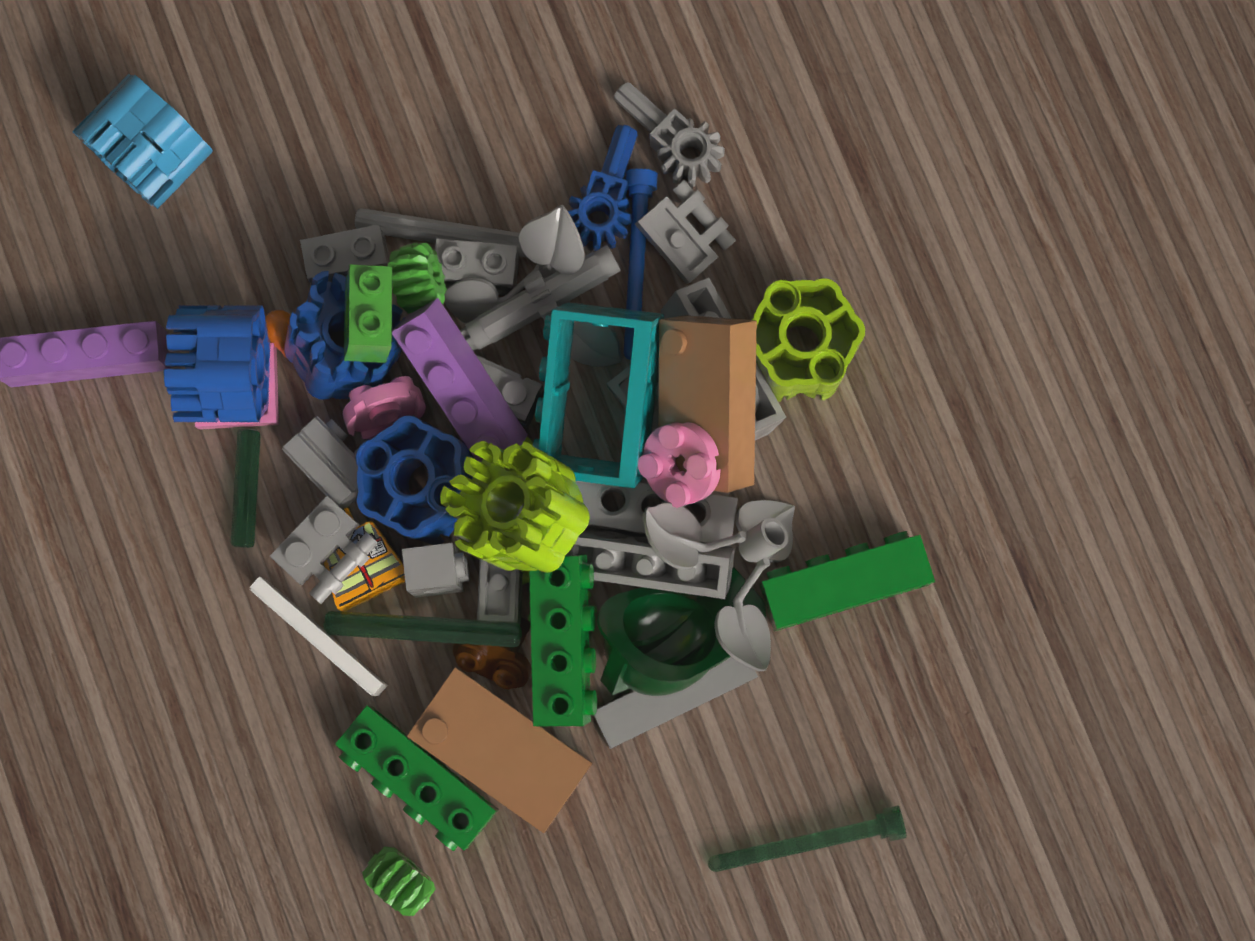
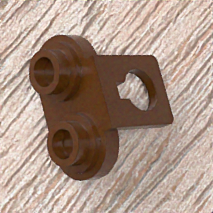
[453,617,532,689]

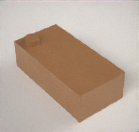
[658,315,757,493]
[407,667,593,833]

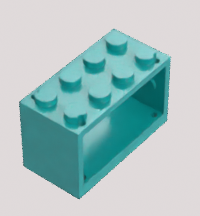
[533,302,664,488]

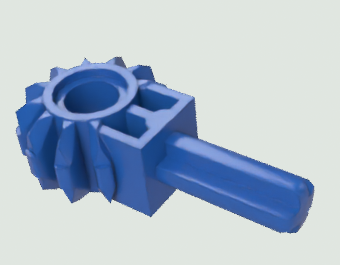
[568,125,638,251]

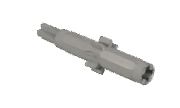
[460,245,621,350]

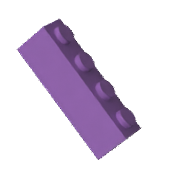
[392,298,528,462]
[0,321,170,387]

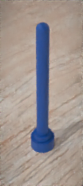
[624,169,658,360]

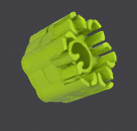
[752,278,865,402]
[440,441,590,573]

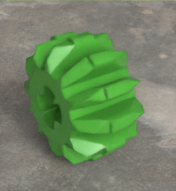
[388,242,447,314]
[362,846,436,916]

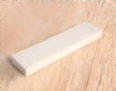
[250,576,388,697]

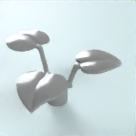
[444,205,623,366]
[643,500,795,671]

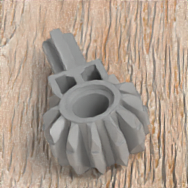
[614,82,725,188]

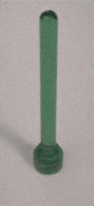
[708,805,907,872]

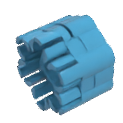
[72,74,213,209]

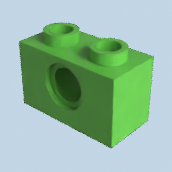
[344,264,392,363]

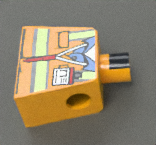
[324,508,405,612]

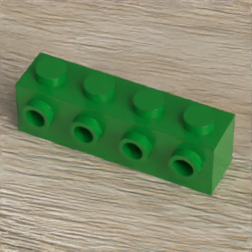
[759,531,935,632]
[529,555,597,726]
[335,705,498,851]

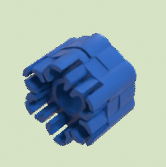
[284,271,405,400]
[164,305,270,422]
[356,416,475,545]

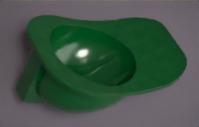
[597,567,766,696]

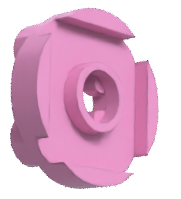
[342,376,426,439]
[638,422,721,508]

